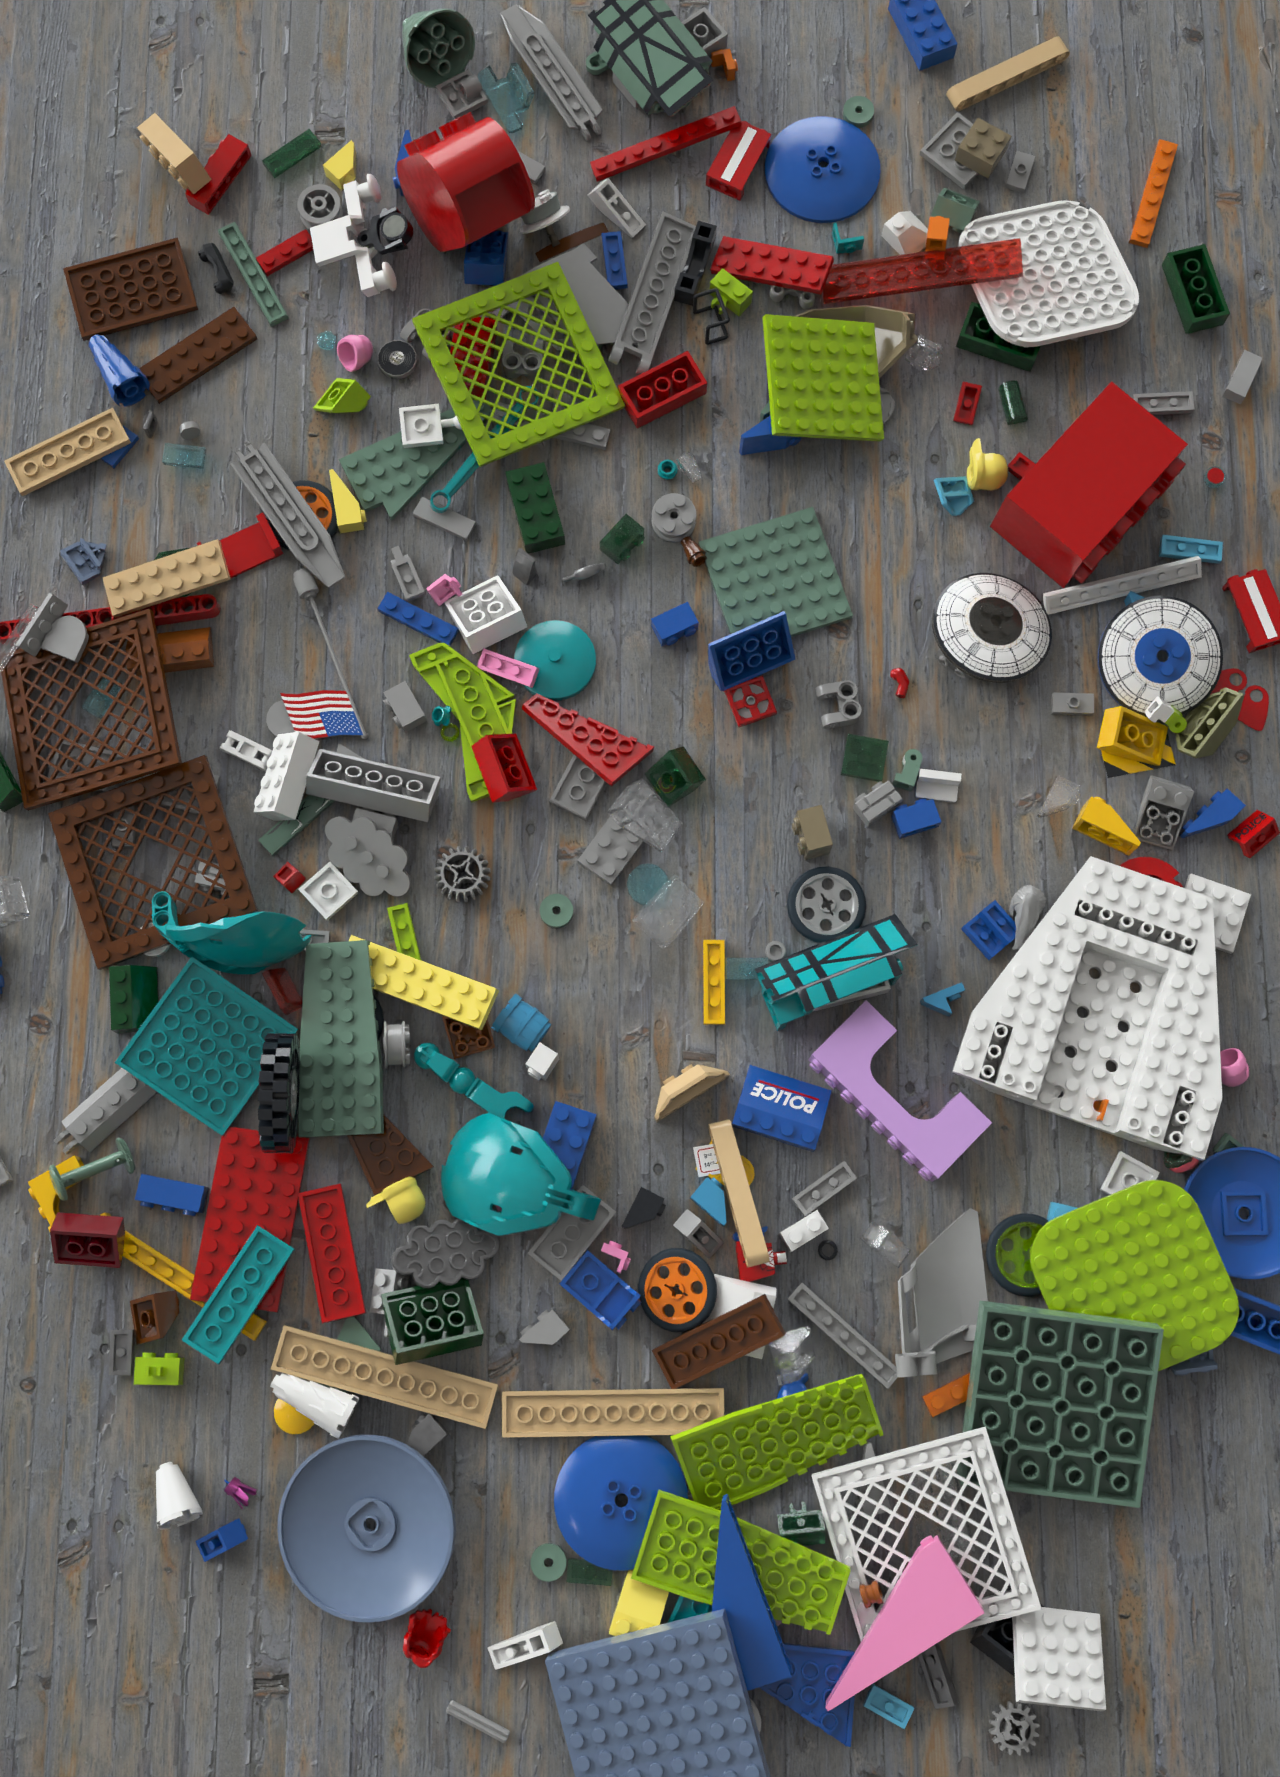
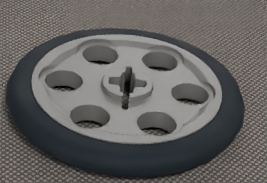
[787,866,866,943]

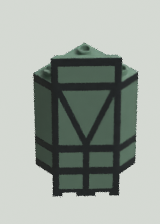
[588,0,713,117]

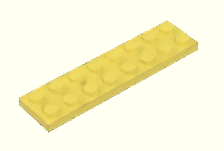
[349,935,499,1030]

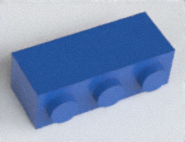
[135,1174,209,1216]

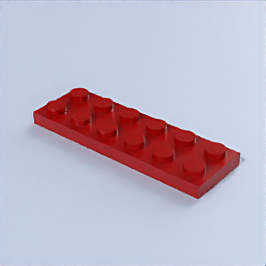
[710,236,834,295]
[298,1183,366,1324]

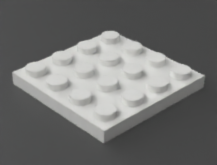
[1012,1607,1106,1711]

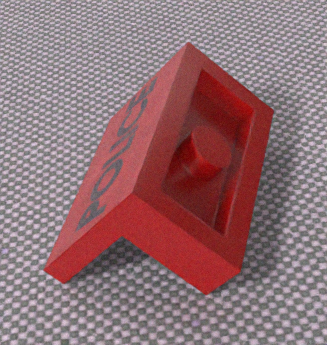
[1227,810,1280,858]

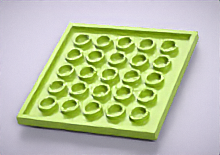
[762,314,884,441]

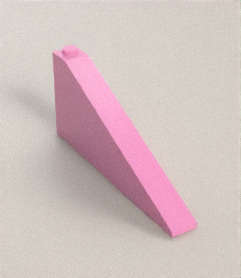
[826,1535,984,1711]

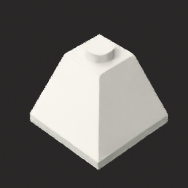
[882,211,928,263]

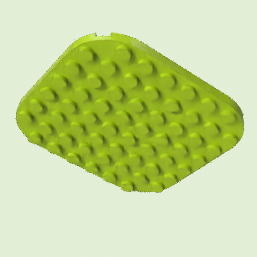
[1030,1180,1239,1371]

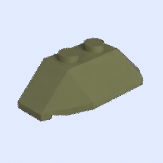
[1175,687,1244,759]

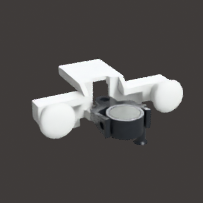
[310,174,413,297]

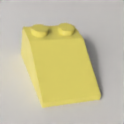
[609,1569,669,1636]

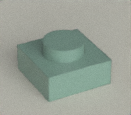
[1212,1133,1244,1153]

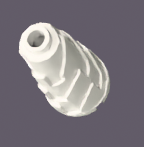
[270,1373,359,1439]

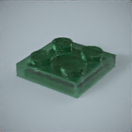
[841,734,889,782]

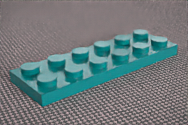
[182,1225,295,1365]

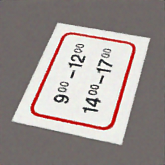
[693,1144,720,1177]

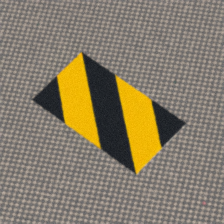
[1101,733,1176,778]

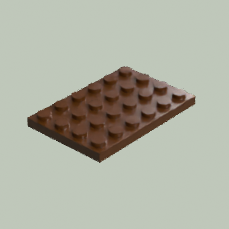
[63,237,198,341]

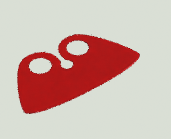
[1210,668,1269,731]

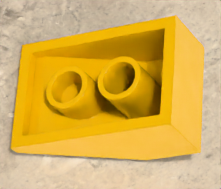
[1097,706,1168,766]
[1072,796,1141,856]

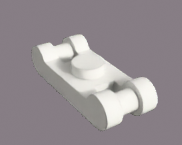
[219,730,272,772]

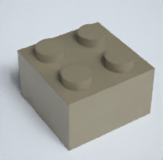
[955,118,1012,178]
[792,805,833,860]

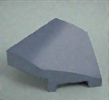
[60,538,107,585]

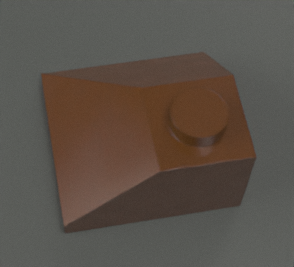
[130,1290,179,1345]

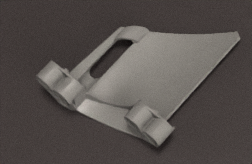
[492,243,628,351]
[895,1208,988,1377]

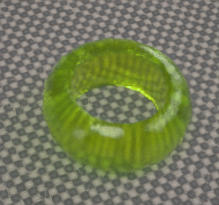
[440,723,459,742]

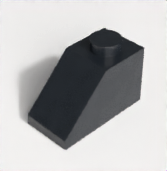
[622,1187,666,1229]

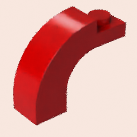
[1119,857,1184,888]

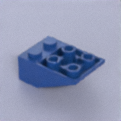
[464,230,508,285]

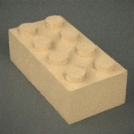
[137,113,212,194]

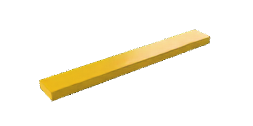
[123,1230,267,1341]

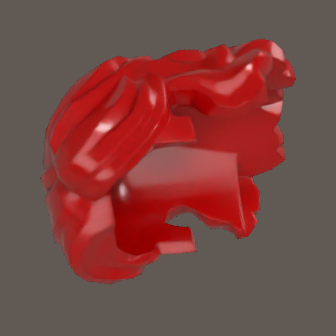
[403,1609,451,1668]

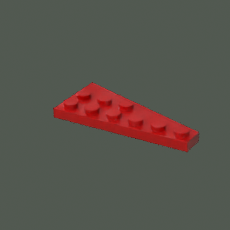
[522,693,654,787]

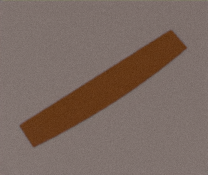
[535,222,609,262]

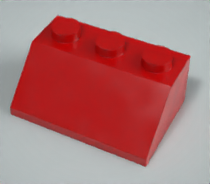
[471,733,537,803]

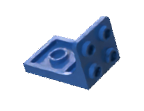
[559,1250,641,1330]

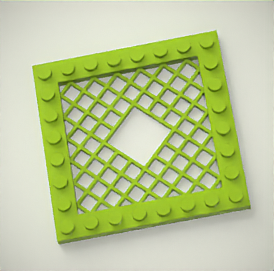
[412,262,625,467]

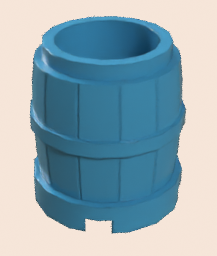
[491,994,552,1052]

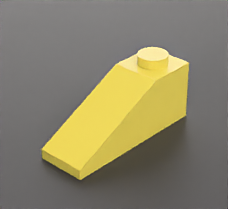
[329,469,367,534]

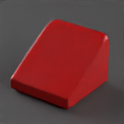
[273,862,306,893]

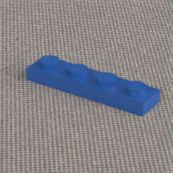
[377,592,459,646]

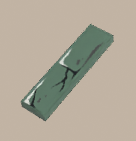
[258,795,335,856]

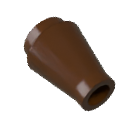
[680,536,707,567]

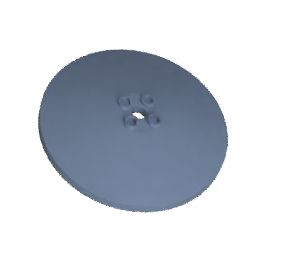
[277,1434,456,1622]

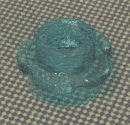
[317,331,336,350]

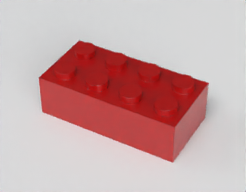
[446,317,497,400]
[618,351,707,429]

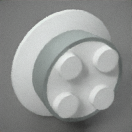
[520,189,570,247]

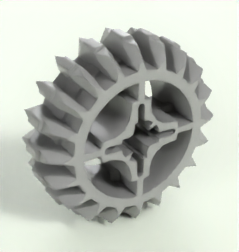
[434,846,491,902]

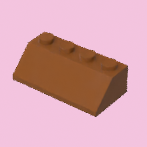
[125,627,214,676]

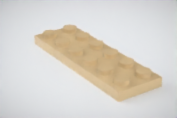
[4,408,131,497]
[103,539,231,618]

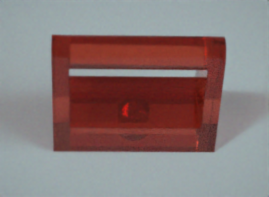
[262,967,303,1015]

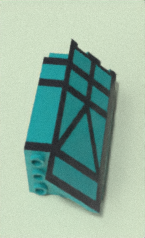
[755,914,918,1031]

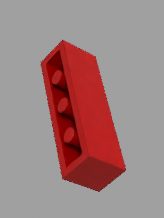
[185,134,252,215]

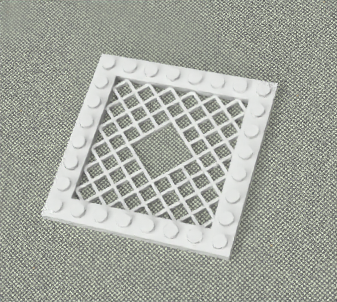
[811,1426,1042,1641]

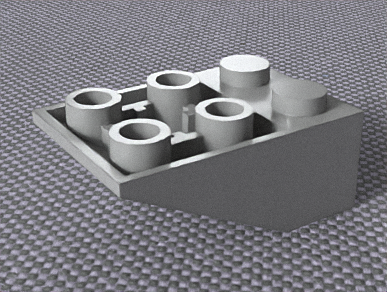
[1134,775,1194,850]

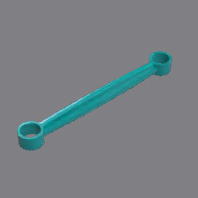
[430,386,539,513]

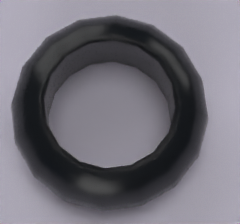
[818,1240,838,1260]

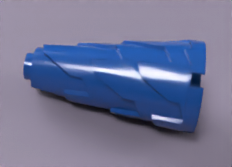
[89,335,150,407]

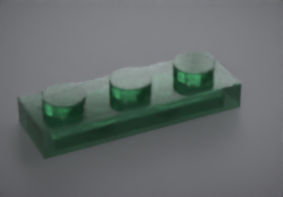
[262,129,322,178]

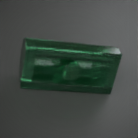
[998,380,1028,425]

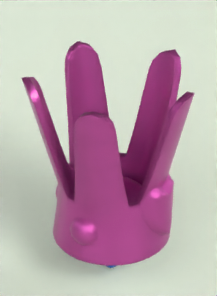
[224,1477,257,1510]

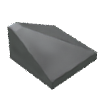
[143,411,158,438]

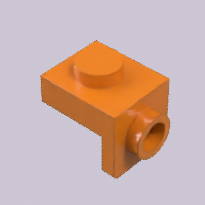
[711,48,738,82]

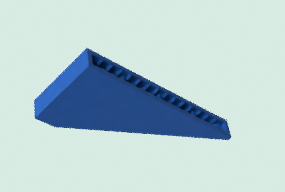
[712,1494,792,1691]

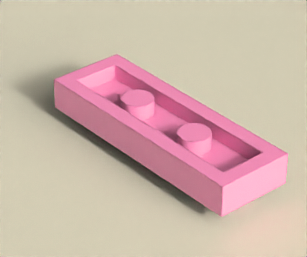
[477,648,539,688]

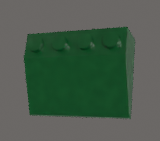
[381,1277,484,1365]

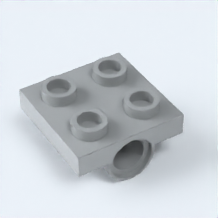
[435,69,488,119]

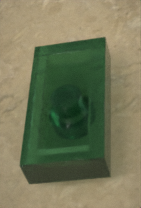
[566,1558,613,1586]

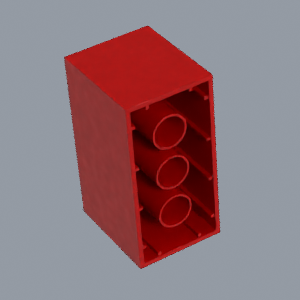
[990,381,1188,588]

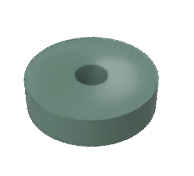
[843,96,874,128]
[540,894,573,928]
[530,1543,567,1582]

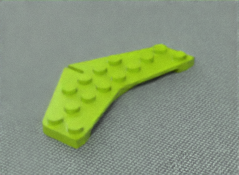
[409,643,516,803]

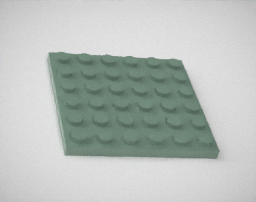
[698,507,853,637]

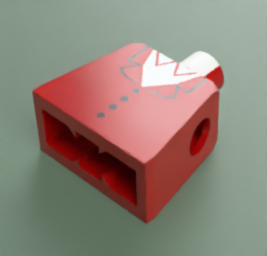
[735,1241,787,1282]

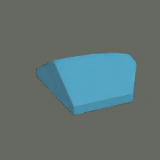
[934,476,974,516]

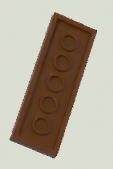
[139,307,257,404]
[652,1294,786,1389]

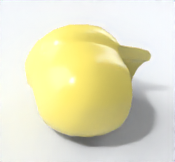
[966,438,1008,491]
[366,1176,425,1224]

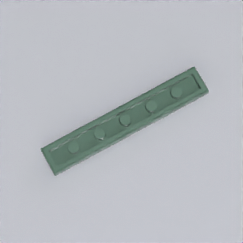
[218,222,289,327]

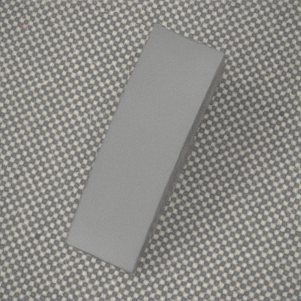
[1222,349,1262,404]

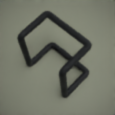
[693,288,730,345]

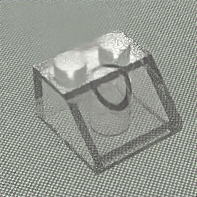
[768,1326,815,1386]

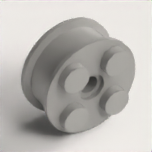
[297,184,343,230]
[652,493,696,542]
[383,1021,410,1069]

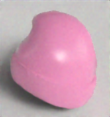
[337,335,373,372]
[1220,1048,1249,1087]

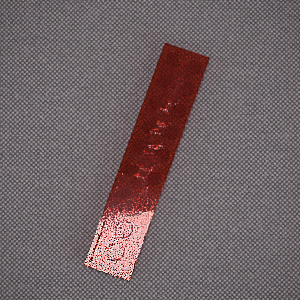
[823,238,1023,304]

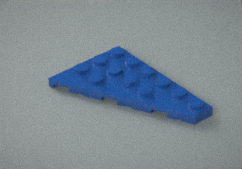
[759,1643,855,1747]

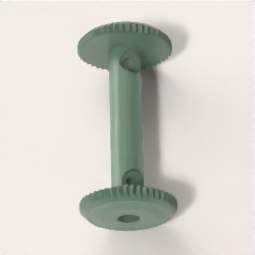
[49,1138,135,1201]

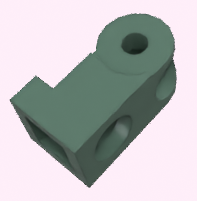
[892,749,922,792]

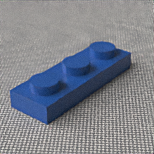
[601,231,628,290]

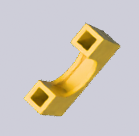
[28,1155,111,1232]

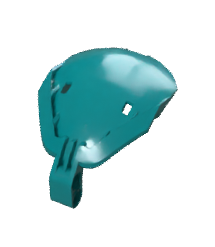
[152,891,311,974]
[441,1113,601,1236]

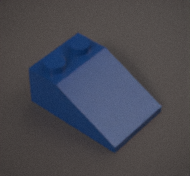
[739,416,801,455]

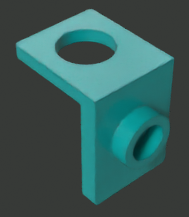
[832,223,864,254]

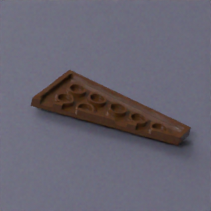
[347,1114,434,1196]

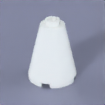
[156,1462,203,1530]

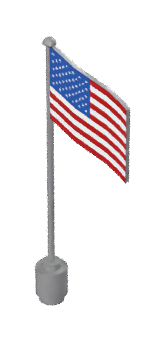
[280,568,369,739]

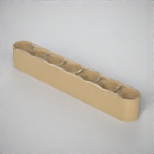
[946,36,1070,111]
[708,1119,770,1267]

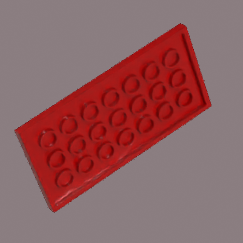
[190,1126,310,1313]

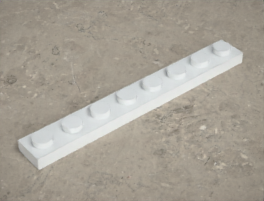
[1043,556,1202,615]

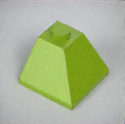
[313,378,371,413]

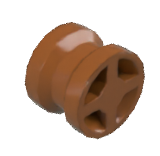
[859,1580,884,1608]

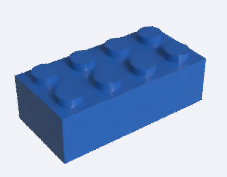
[888,0,957,71]
[543,1101,597,1190]

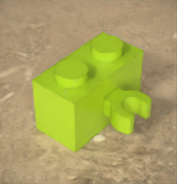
[709,268,753,316]
[134,1352,185,1385]

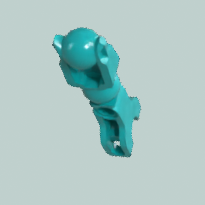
[414,1042,534,1119]

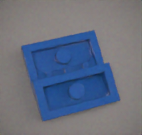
[961,900,1016,960]

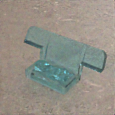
[478,62,535,133]

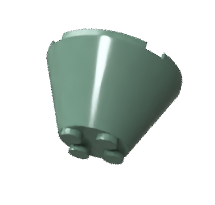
[402,9,475,88]

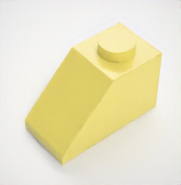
[323,140,356,190]

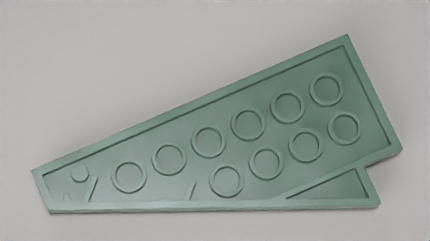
[339,399,492,520]

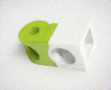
[1144,696,1187,733]

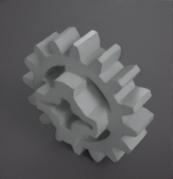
[989,1701,1040,1756]

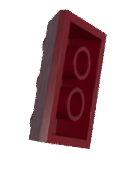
[50,1212,125,1268]

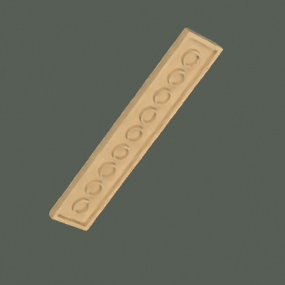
[271,1325,498,1429]
[502,1388,724,1437]

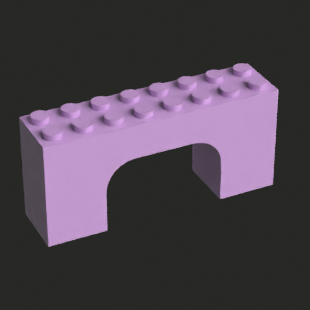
[809,1000,992,1182]

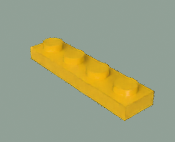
[703,940,725,1025]

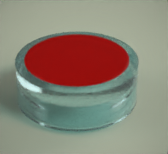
[1204,466,1226,488]

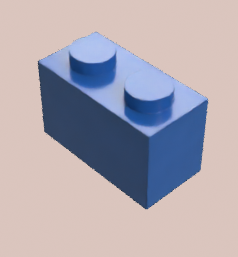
[651,602,699,646]
[891,798,941,839]

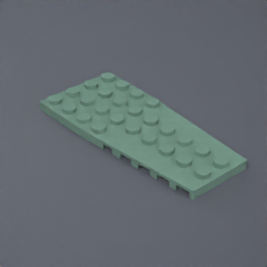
[299,940,384,1137]

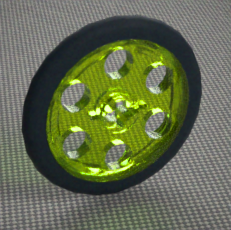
[986,1213,1049,1297]

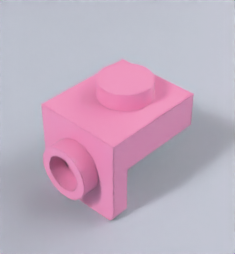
[426,574,462,606]
[601,1241,631,1274]

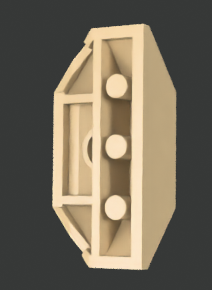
[654,1064,730,1122]

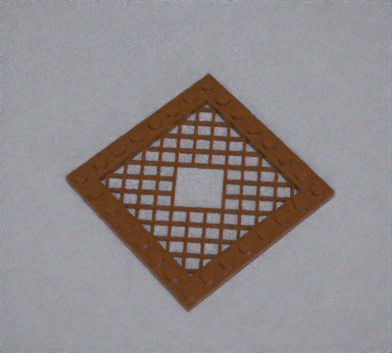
[0,609,182,811]
[48,755,258,970]

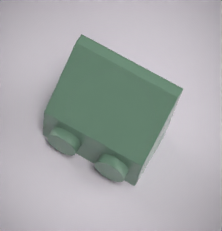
[931,188,980,233]

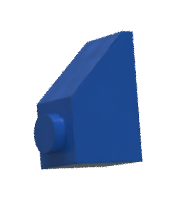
[195,1518,248,1562]

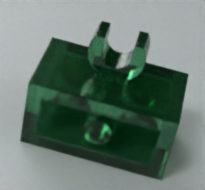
[599,514,645,564]
[777,1502,825,1546]

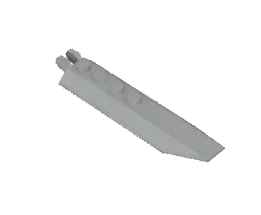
[500,4,603,141]
[230,440,345,588]
[54,1068,157,1155]

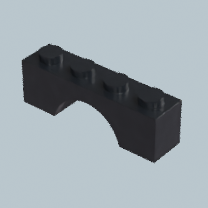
[674,221,717,306]

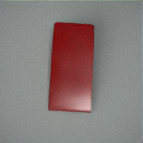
[953,381,982,425]

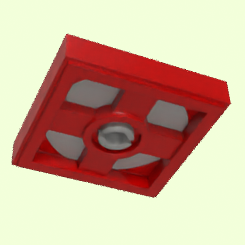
[724,675,777,728]

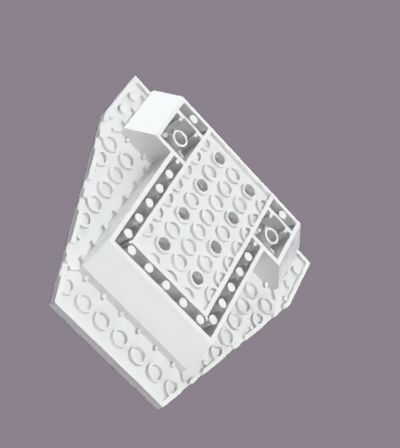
[952,856,1222,1161]

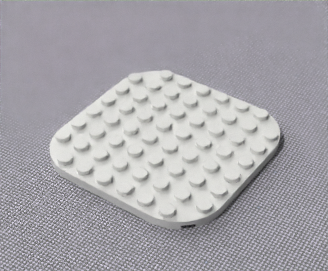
[958,200,1139,347]

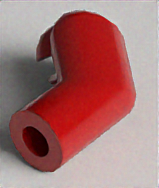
[890,668,910,698]

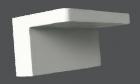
[915,769,962,803]

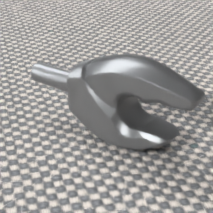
[562,563,606,583]

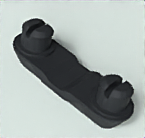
[198,243,234,294]

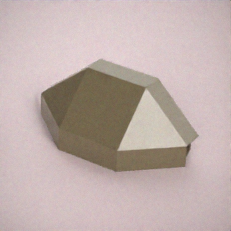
[795,305,918,379]

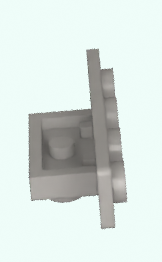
[369,1248,409,1338]

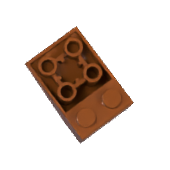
[442,1015,495,1059]

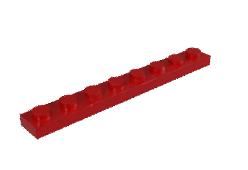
[590,106,742,182]

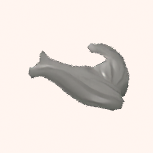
[1009,885,1046,950]

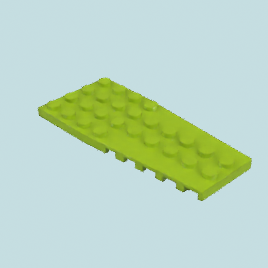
[670,1374,883,1510]
[631,1490,850,1635]

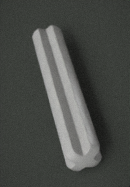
[446,1700,510,1743]

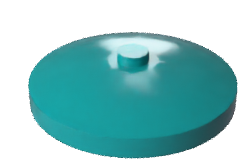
[514,620,596,701]

